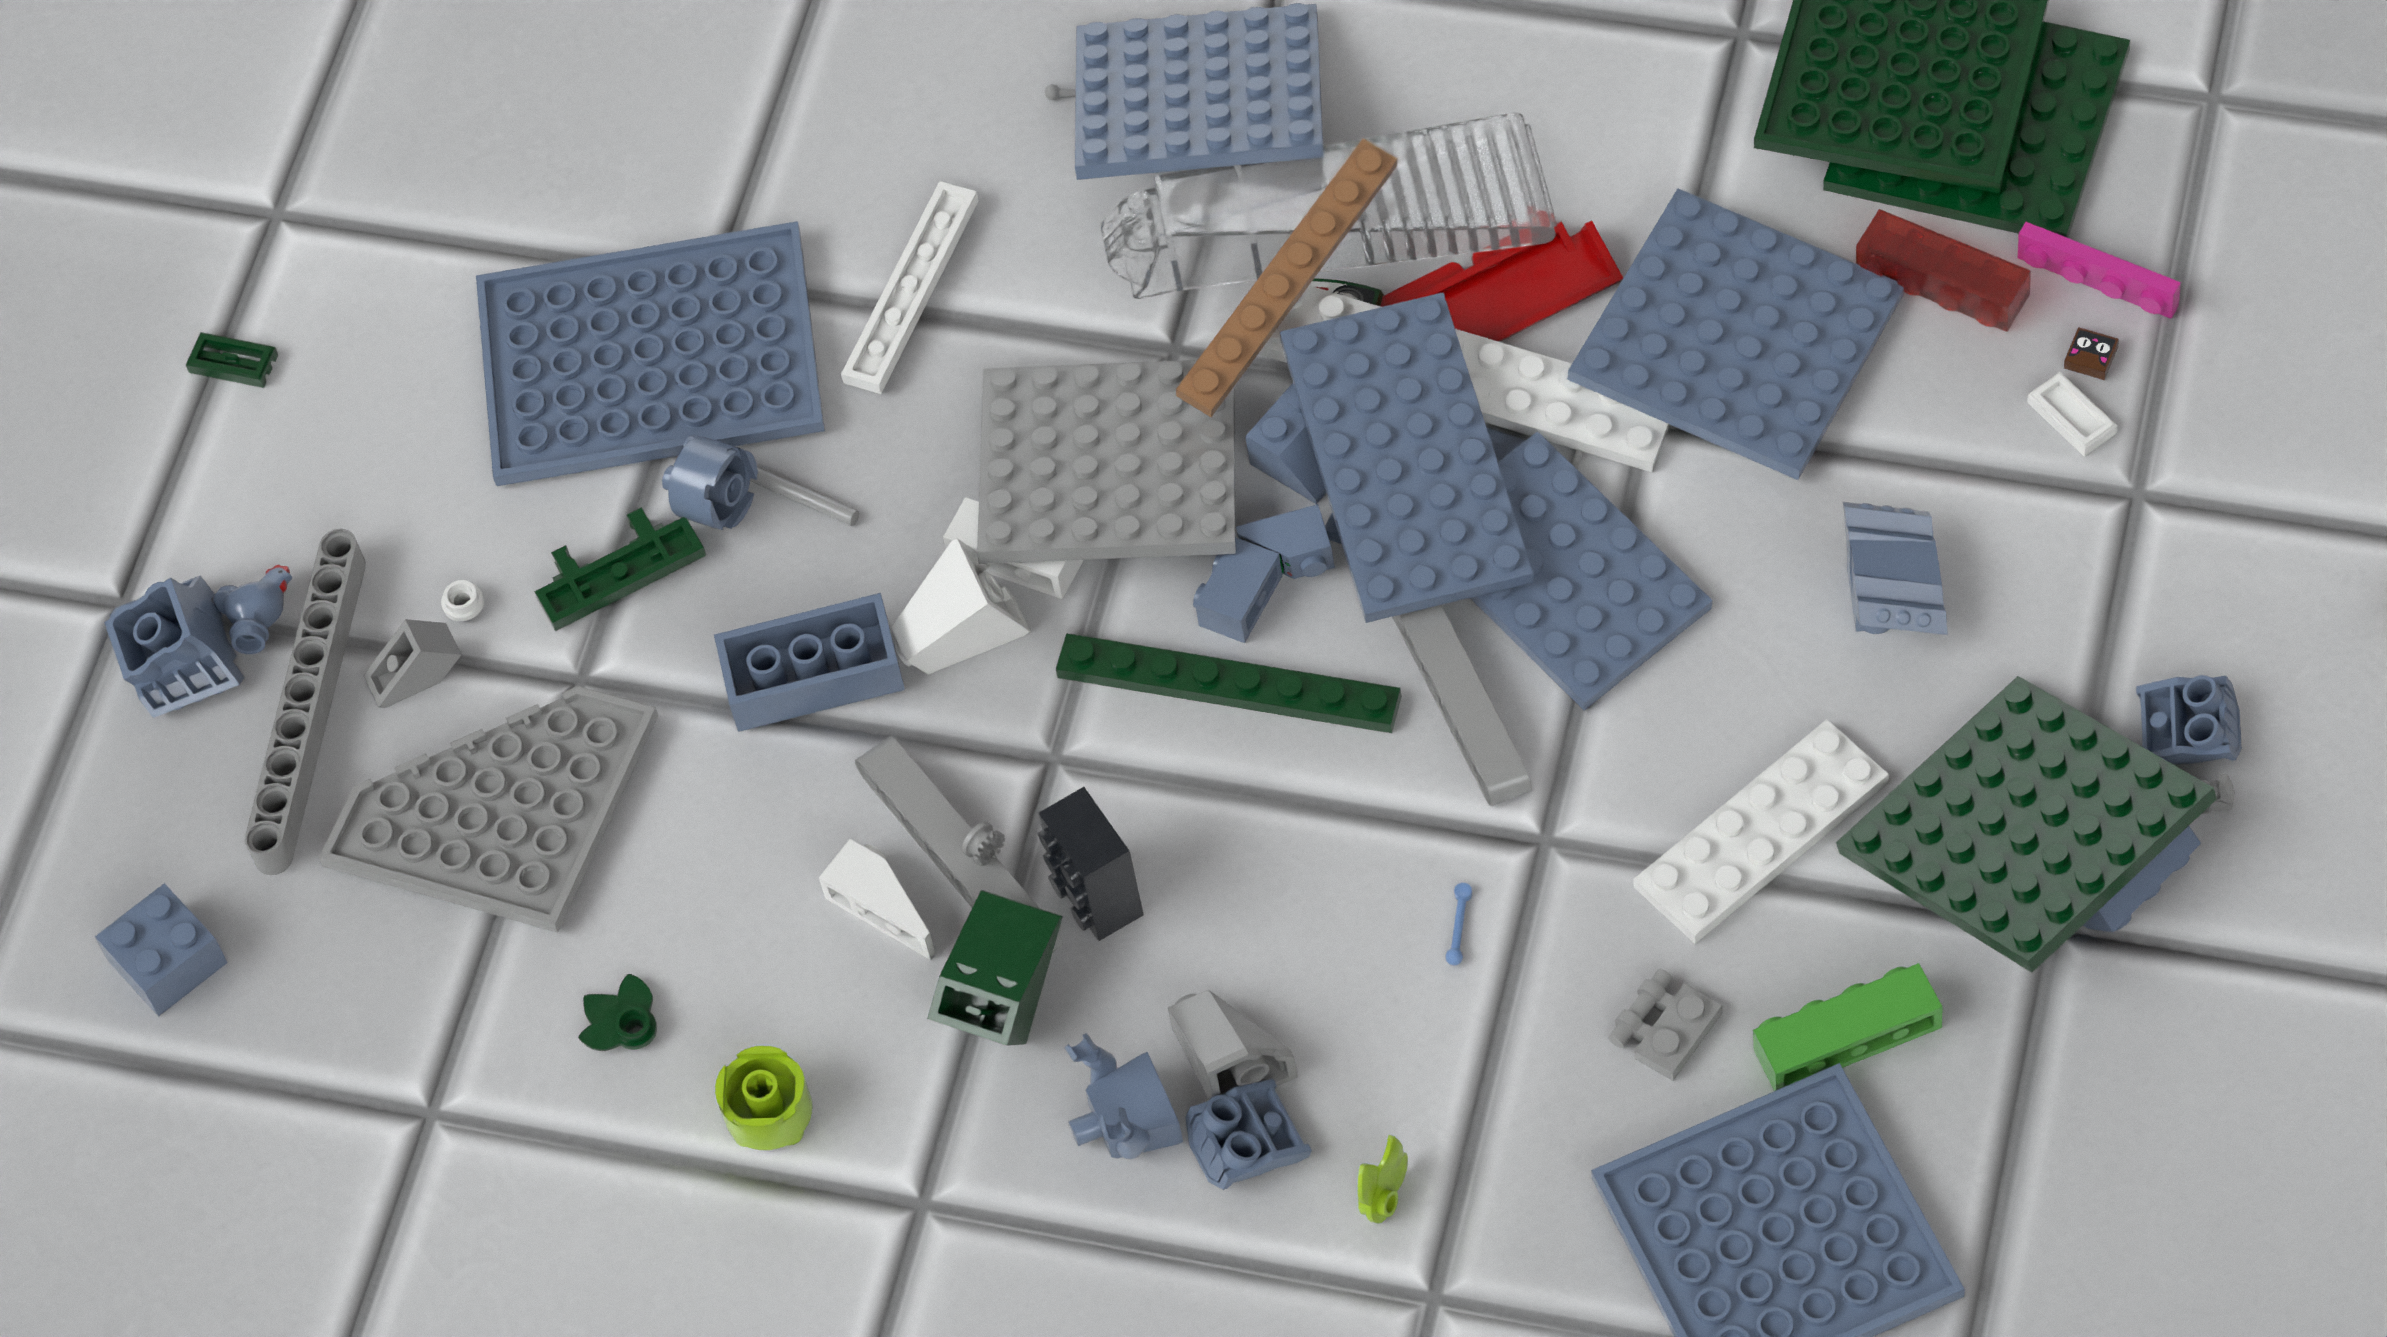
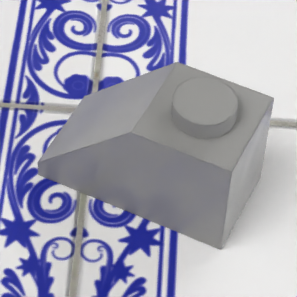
[363,619,462,708]

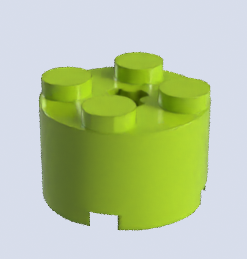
[715,1046,813,1150]

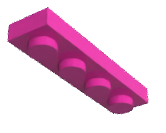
[2017,222,2181,319]

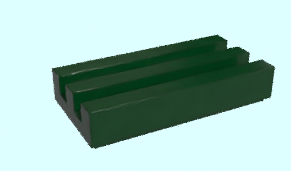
[186,332,278,388]

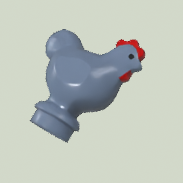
[213,564,292,654]

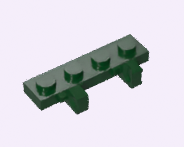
[534,507,706,631]

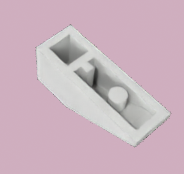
[819,839,936,960]

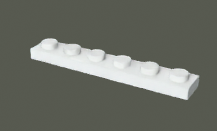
[841,181,979,394]

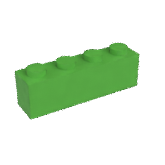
[1753,963,1943,1091]

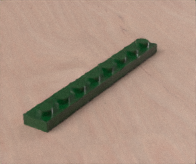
[1056,633,1402,733]

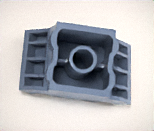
[1843,502,1948,635]
[104,575,245,718]

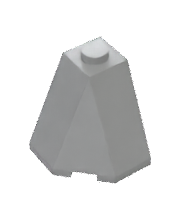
[1168,990,1298,1100]

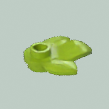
[1357,1135,1408,1224]

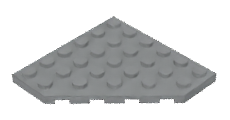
[319,686,659,933]

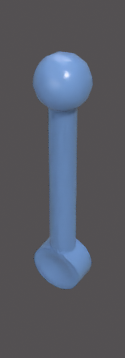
[1445,883,1472,966]

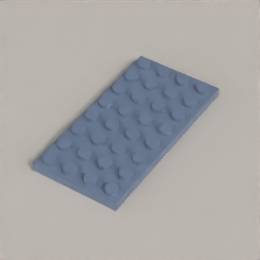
[1280,293,1533,623]

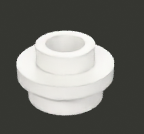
[441,580,484,621]

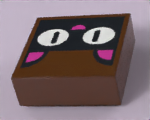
[2064,327,2119,380]

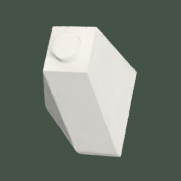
[891,538,1030,674]

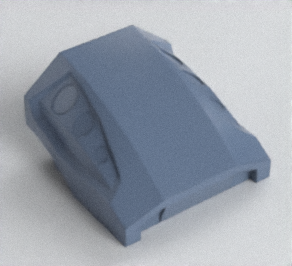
[2136,675,2242,764]
[1185,1079,1312,1190]

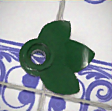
[578,974,657,1051]

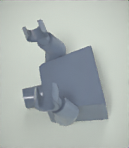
[1065,1033,1183,1159]

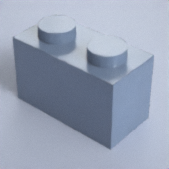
[1193,538,1283,643]

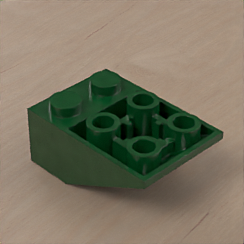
[927,890,1063,1046]

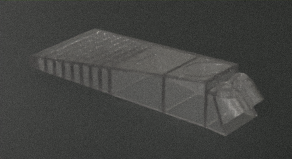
[1101,112,1557,299]

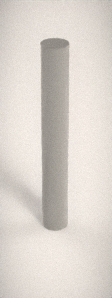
[750,466,859,526]

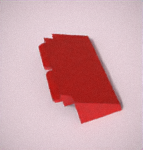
[1380,216,1623,342]

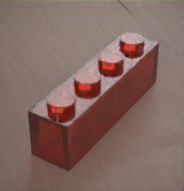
[1856,209,2031,332]

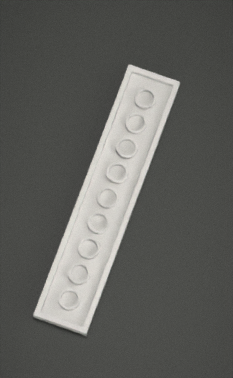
[1259,285,1670,472]

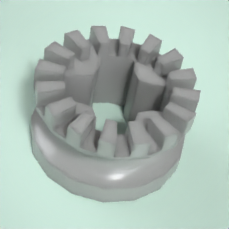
[962,821,1005,867]

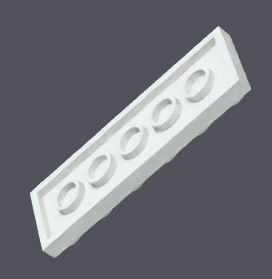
[1633,719,1889,944]

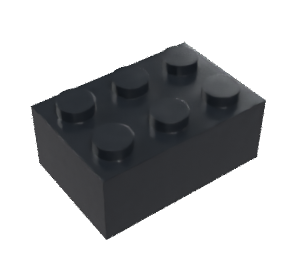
[1037,787,1144,941]

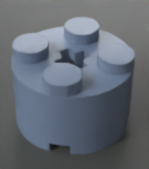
[662,435,758,530]

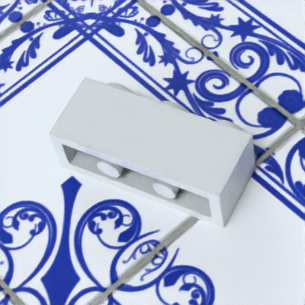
[943,497,1084,599]

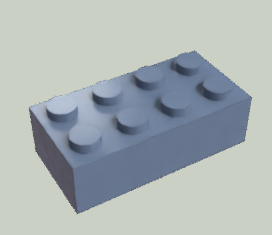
[714,593,905,732]

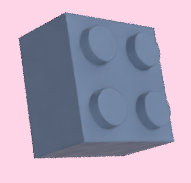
[95,883,228,1017]

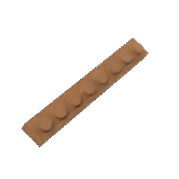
[1176,138,1398,417]

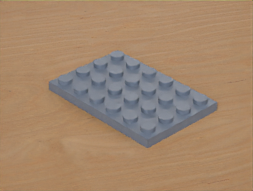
[1470,431,1713,711]

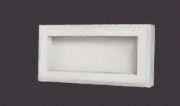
[2027,372,2117,457]

